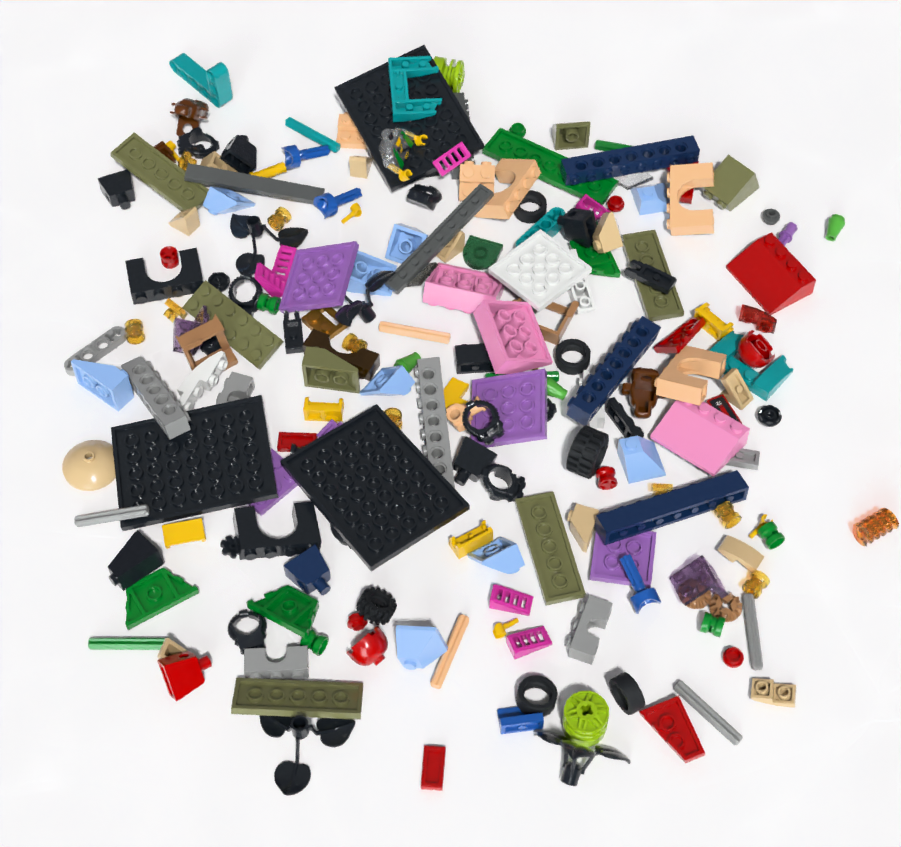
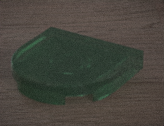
[463,235,503,270]

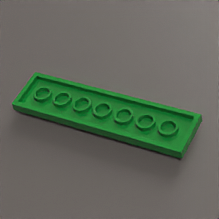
[482,128,619,206]

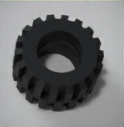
[566,425,609,479]

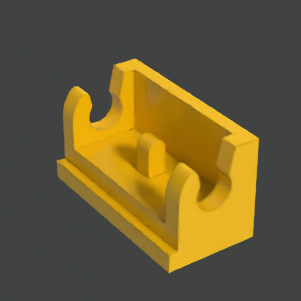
[694,302,734,342]
[303,397,344,422]
[162,518,206,549]
[448,520,493,559]

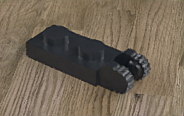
[624,260,677,295]
[283,310,304,354]
[605,397,644,438]

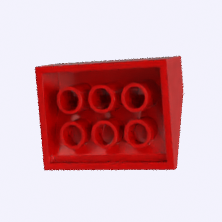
[726,232,816,316]

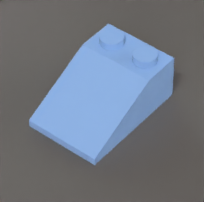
[347,250,397,296]
[71,359,134,412]

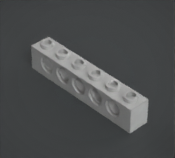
[121,356,191,440]

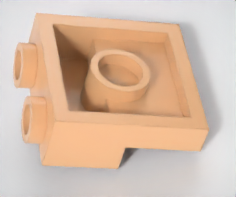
[336,112,367,149]
[459,161,495,201]

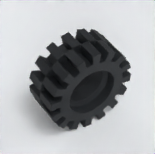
[356,587,397,625]

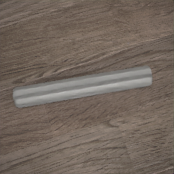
[74,504,150,527]
[742,593,763,670]
[674,681,743,746]

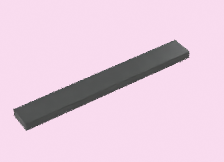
[184,163,325,204]
[385,183,494,294]

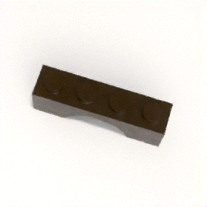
[303,329,380,381]

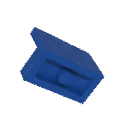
[497,704,544,735]

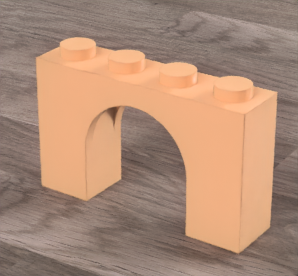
[475,159,541,219]
[667,162,714,236]
[654,345,727,406]

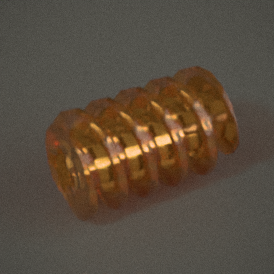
[852,508,899,547]

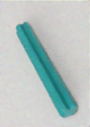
[285,117,341,153]

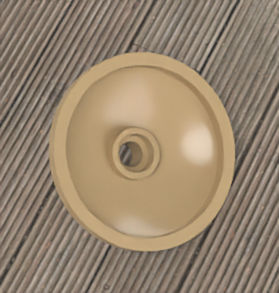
[62,440,116,491]

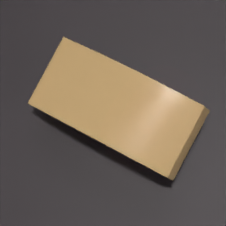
[717,535,765,573]
[751,678,797,708]

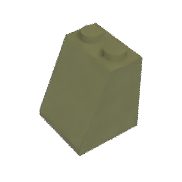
[702,154,760,212]

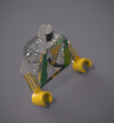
[379,127,428,182]

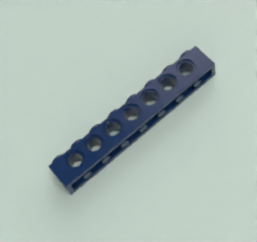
[560,135,700,186]
[566,316,661,426]

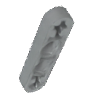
[64,326,127,376]

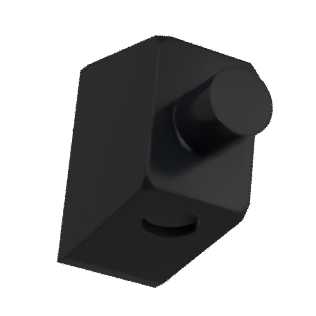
[219,135,257,174]
[97,169,135,210]
[557,208,597,248]
[453,436,498,486]

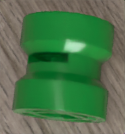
[257,293,281,315]
[757,522,786,550]
[700,612,726,638]
[300,629,329,656]

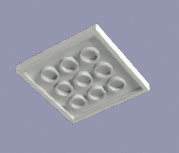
[488,229,592,312]

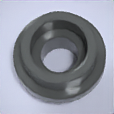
[762,209,780,225]

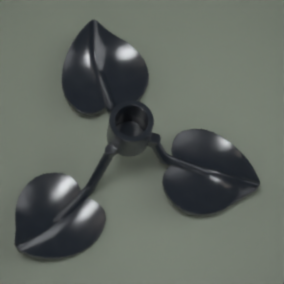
[230,214,308,275]
[335,271,396,327]
[259,715,356,796]
[534,731,631,786]

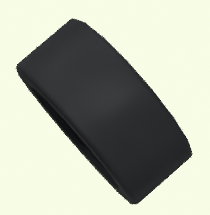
[514,190,547,224]
[555,339,591,375]
[609,672,645,715]
[516,675,558,717]

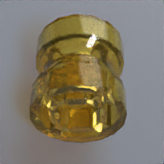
[267,207,292,231]
[124,319,145,345]
[342,333,368,353]
[384,407,403,430]
[714,501,742,529]
[742,570,770,599]

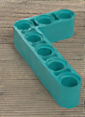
[169,53,233,108]

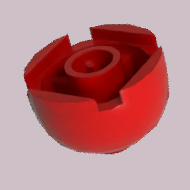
[738,330,775,368]
[346,626,388,666]

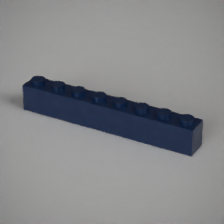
[594,470,749,545]

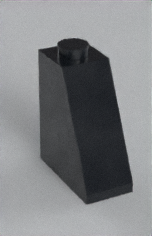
[107,531,164,591]

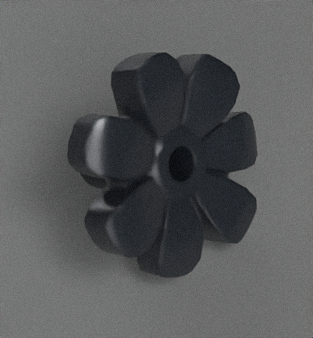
[220,535,239,559]

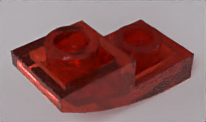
[738,304,777,334]

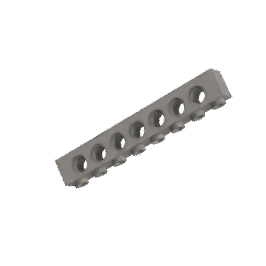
[414,357,455,488]

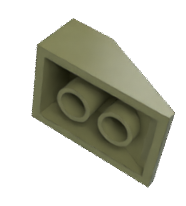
[302,346,360,394]

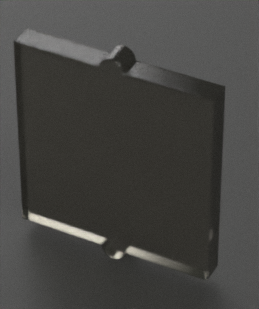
[406,262,438,287]

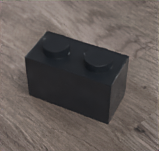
[455,343,494,374]

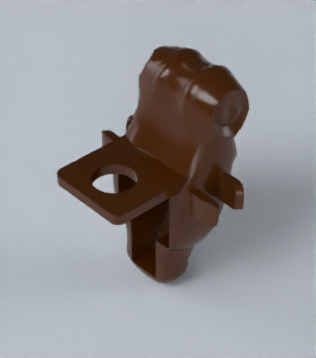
[170,98,209,136]
[622,367,665,419]

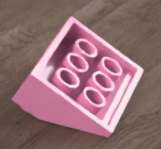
[423,262,505,314]
[473,299,553,374]
[650,400,750,477]

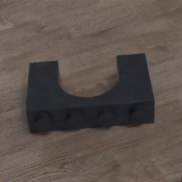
[125,248,203,305]
[233,502,322,561]

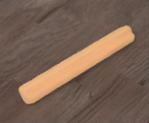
[379,321,451,344]
[430,614,469,689]

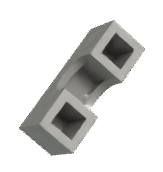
[216,372,255,405]
[566,595,613,665]
[244,646,309,680]

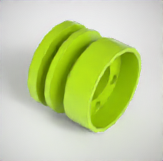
[433,56,465,93]
[562,691,609,747]

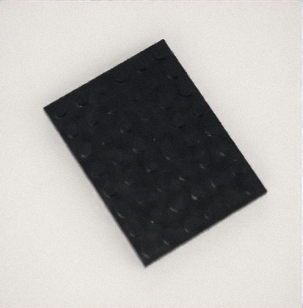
[334,45,485,192]
[111,395,279,531]
[280,404,470,571]

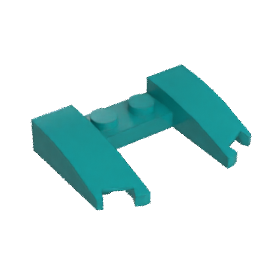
[388,56,442,122]
[709,331,794,401]

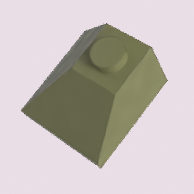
[552,121,591,150]

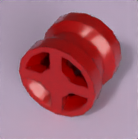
[160,246,179,269]
[596,466,618,490]

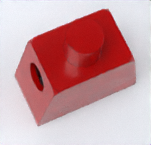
[157,651,212,702]

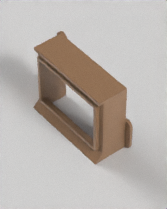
[512,297,579,346]
[175,314,238,372]

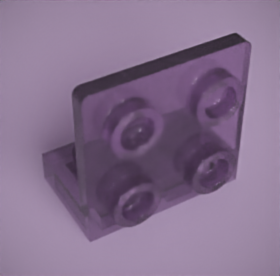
[173,305,209,356]
[669,555,728,606]

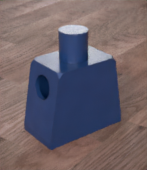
[283,545,331,595]

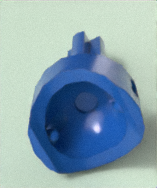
[281,145,330,170]
[313,188,362,219]
[619,554,662,614]

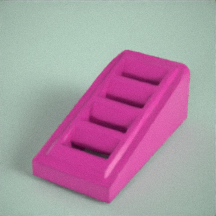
[432,142,471,177]
[575,194,614,223]
[272,245,297,282]
[254,263,287,297]
[489,584,534,616]
[506,626,553,660]

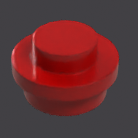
[607,196,624,212]
[347,613,368,631]
[722,647,744,668]

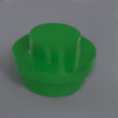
[509,123,526,137]

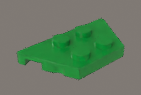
[569,222,621,278]
[125,568,199,630]
[246,585,319,639]

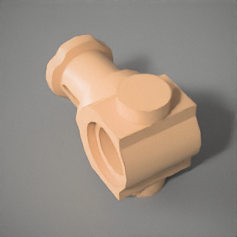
[446,396,486,432]

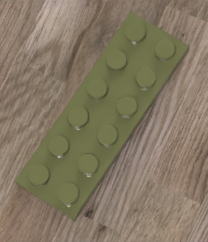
[110,132,209,211]
[621,230,684,321]
[182,280,284,370]
[515,491,586,606]
[231,678,363,720]

